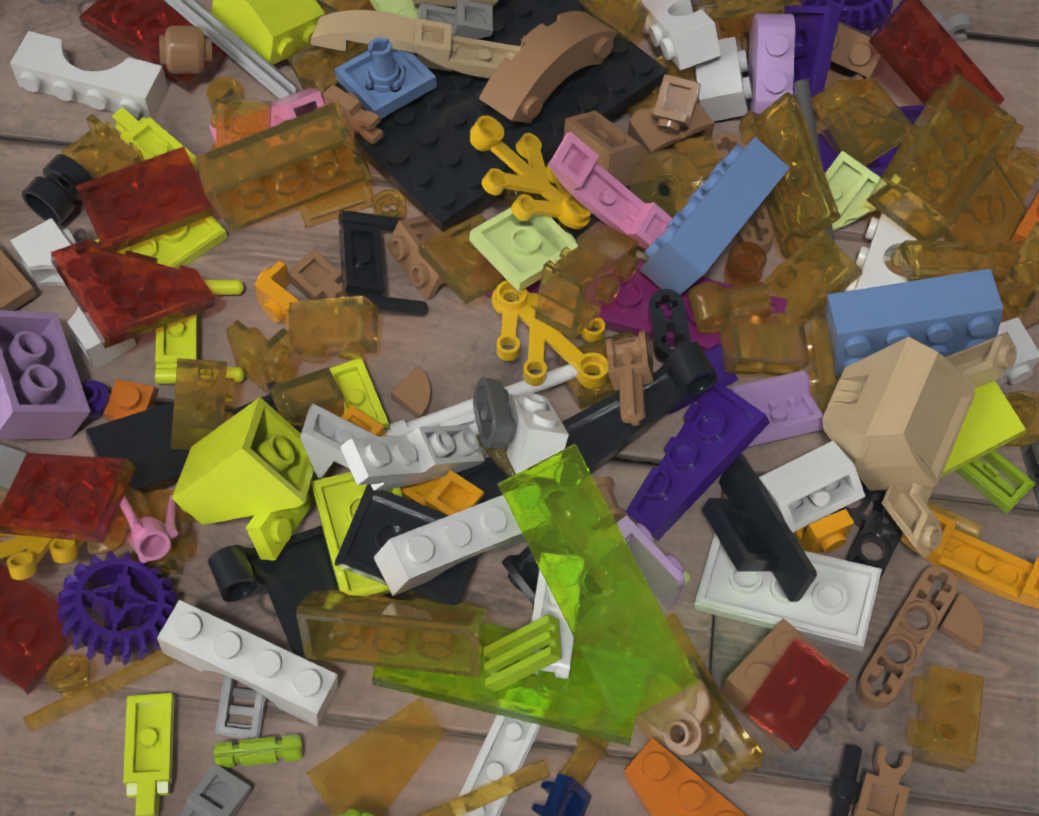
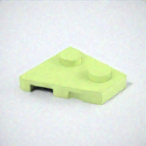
[797,151,902,232]

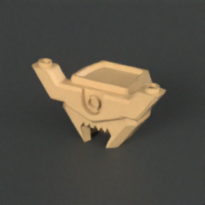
[822,332,1017,560]

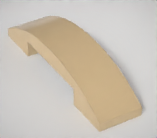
[311,10,453,72]
[413,18,525,78]

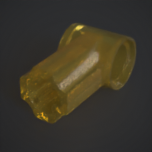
[688,282,772,334]

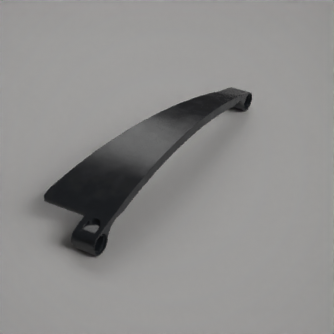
[208,342,718,662]

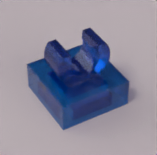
[532,774,592,816]

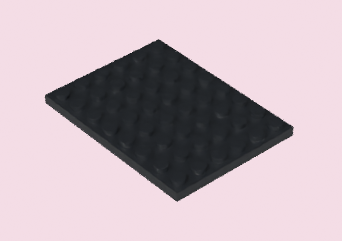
[319,0,668,232]

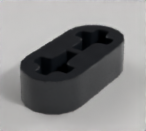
[648,289,690,362]

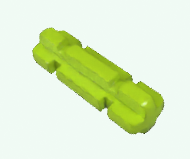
[214,734,303,768]

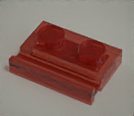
[742,638,850,752]

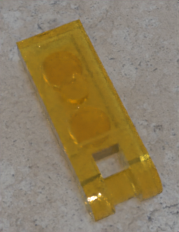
[667,656,764,784]

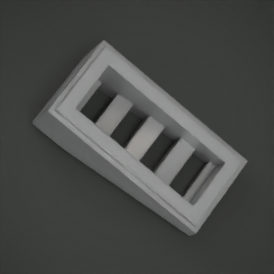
[215,675,267,739]

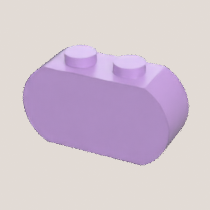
[747,13,795,125]

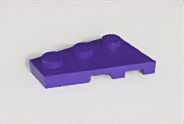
[785,5,841,119]

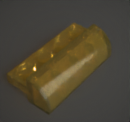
[739,92,841,262]

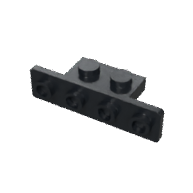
[702,454,817,602]

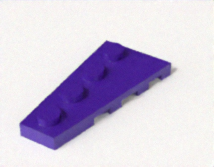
[625,381,770,541]

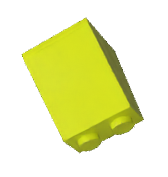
[211,0,325,65]
[171,397,314,525]

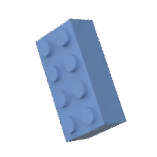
[639,137,790,295]
[825,269,1003,378]

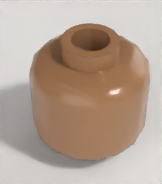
[159,26,212,74]

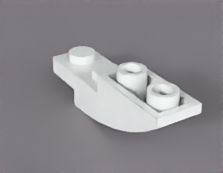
[340,425,485,491]

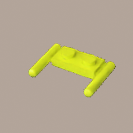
[155,279,245,384]

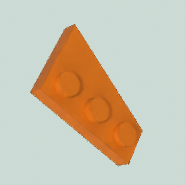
[623,737,746,816]

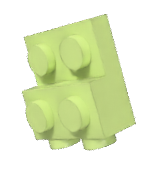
[469,207,580,292]

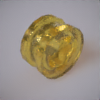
[372,189,406,219]

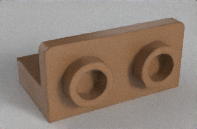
[387,216,475,300]

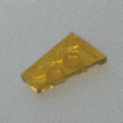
[306,698,444,816]

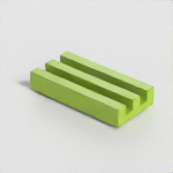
[955,450,1036,514]
[483,614,562,692]

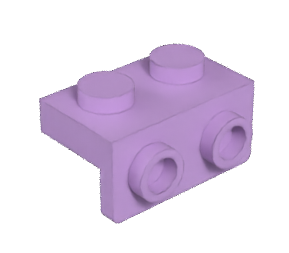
[731,370,823,447]

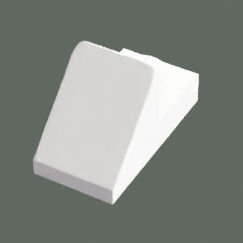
[300,404,378,478]

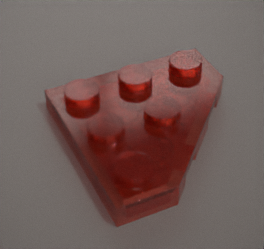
[51,239,215,349]

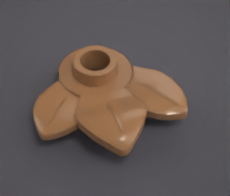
[634,670,711,756]

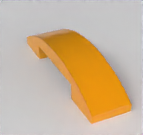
[341,405,484,516]
[901,510,1039,609]

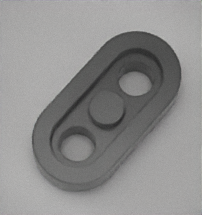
[473,377,516,450]

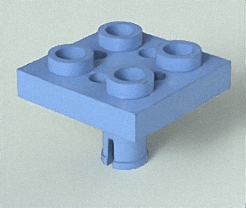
[334,37,437,119]

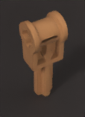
[605,330,654,426]

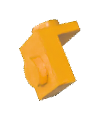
[254,260,302,330]
[793,509,854,554]

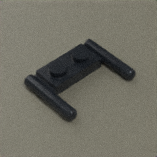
[338,210,428,316]

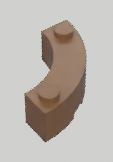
[479,11,617,123]

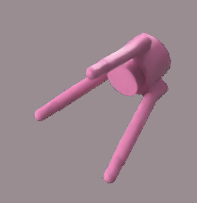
[105,472,178,563]

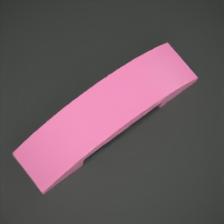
[548,132,672,250]

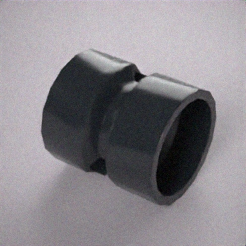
[21,154,95,226]

